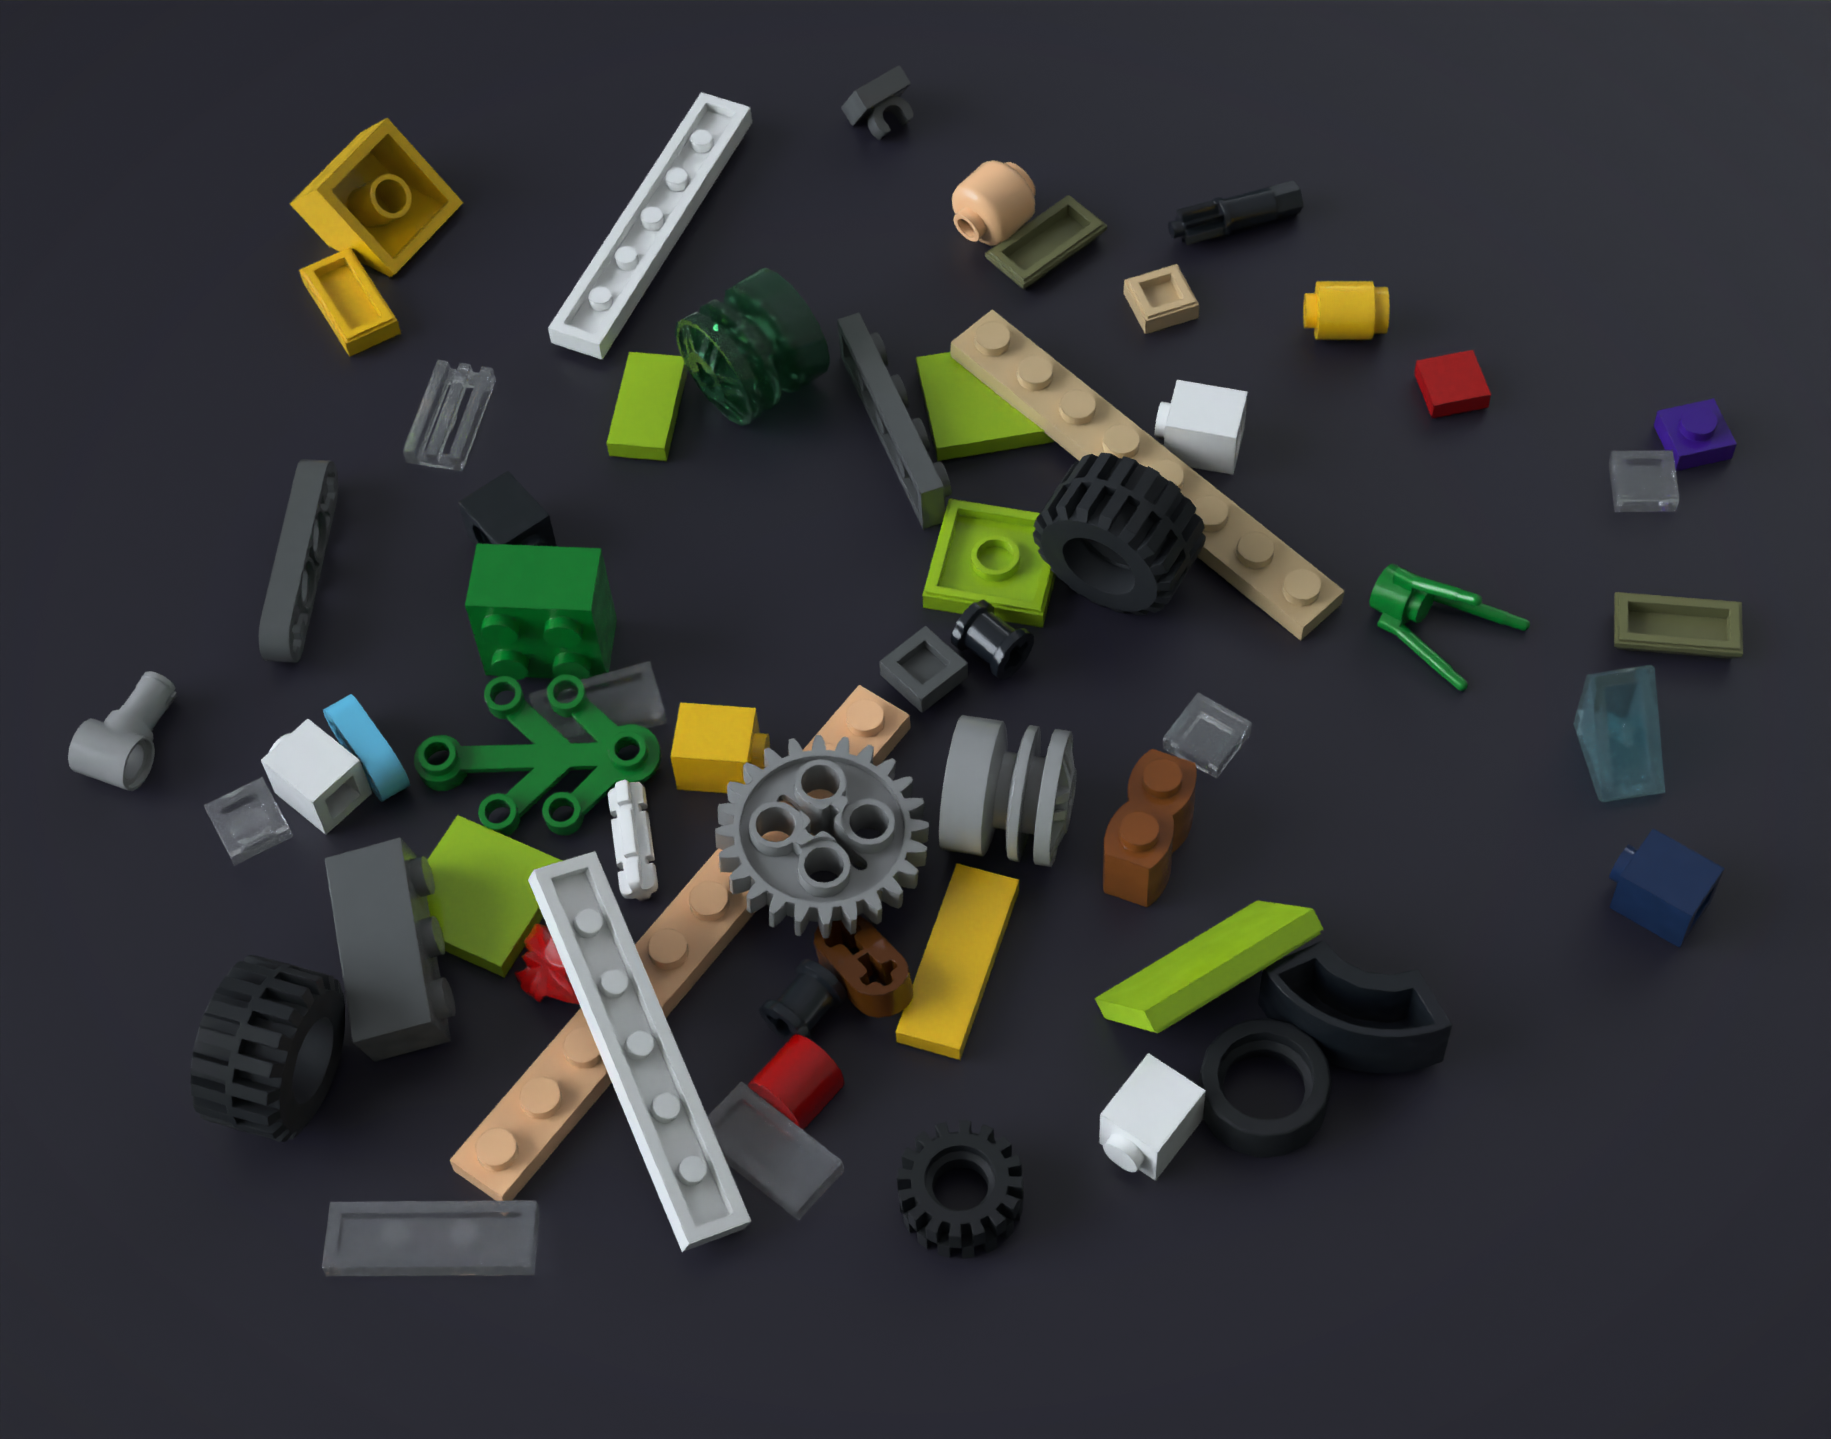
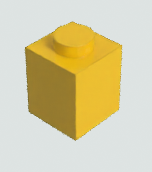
[670,702,770,794]

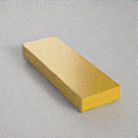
[895,863,1019,1060]

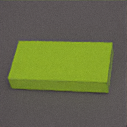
[607,352,688,461]

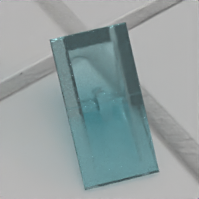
[1573,665,1665,802]

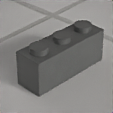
[325,837,456,1062]

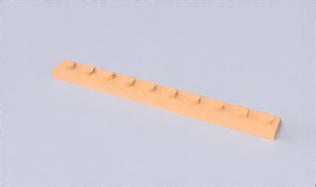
[450,685,911,1207]

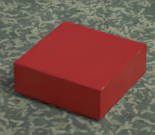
[1414,350,1491,418]

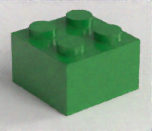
[465,543,617,682]

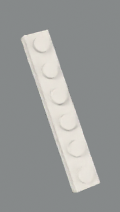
[548,92,752,360]
[528,851,751,1252]

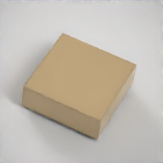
[1123,264,1199,334]

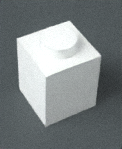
[1155,380,1248,475]
[261,719,372,835]
[1099,1053,1206,1181]

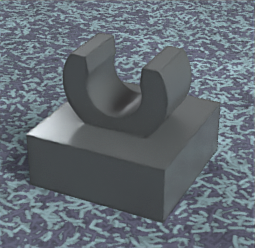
[841,65,913,140]

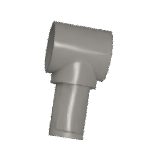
[68,671,177,791]

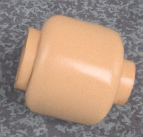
[952,160,1036,246]

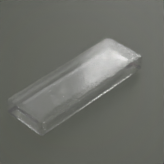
[322,1200,540,1276]

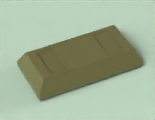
[985,195,1107,290]
[1614,592,1743,659]

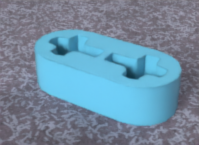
[323,694,410,802]

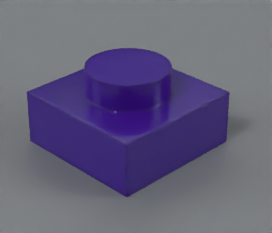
[1653,398,1737,471]

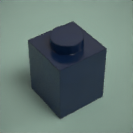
[1609,828,1724,948]

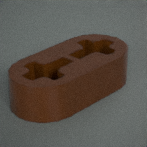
[814,915,913,1018]

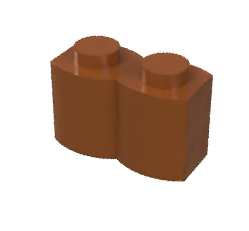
[1103,749,1197,907]

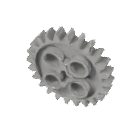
[715,735,929,938]

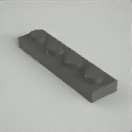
[837,313,952,530]

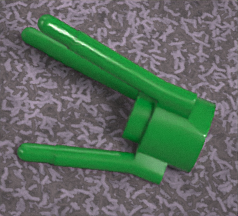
[1369,563,1530,691]

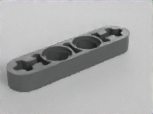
[259,459,338,662]

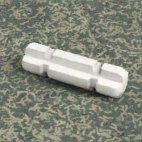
[608,780,658,901]

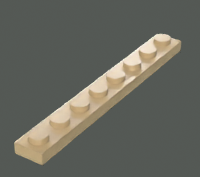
[950,310,1345,641]

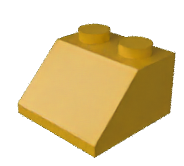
[290,118,463,277]

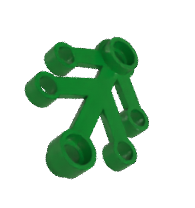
[414,674,661,836]

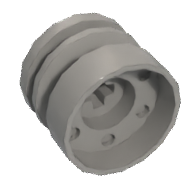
[939,715,1077,867]

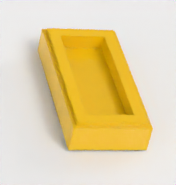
[299,247,401,357]

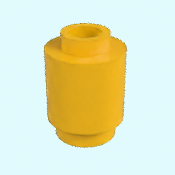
[1303,281,1389,340]

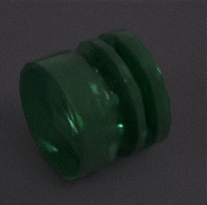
[675,267,830,426]

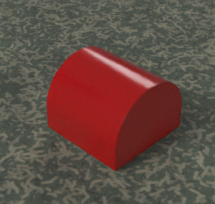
[748,1034,845,1133]

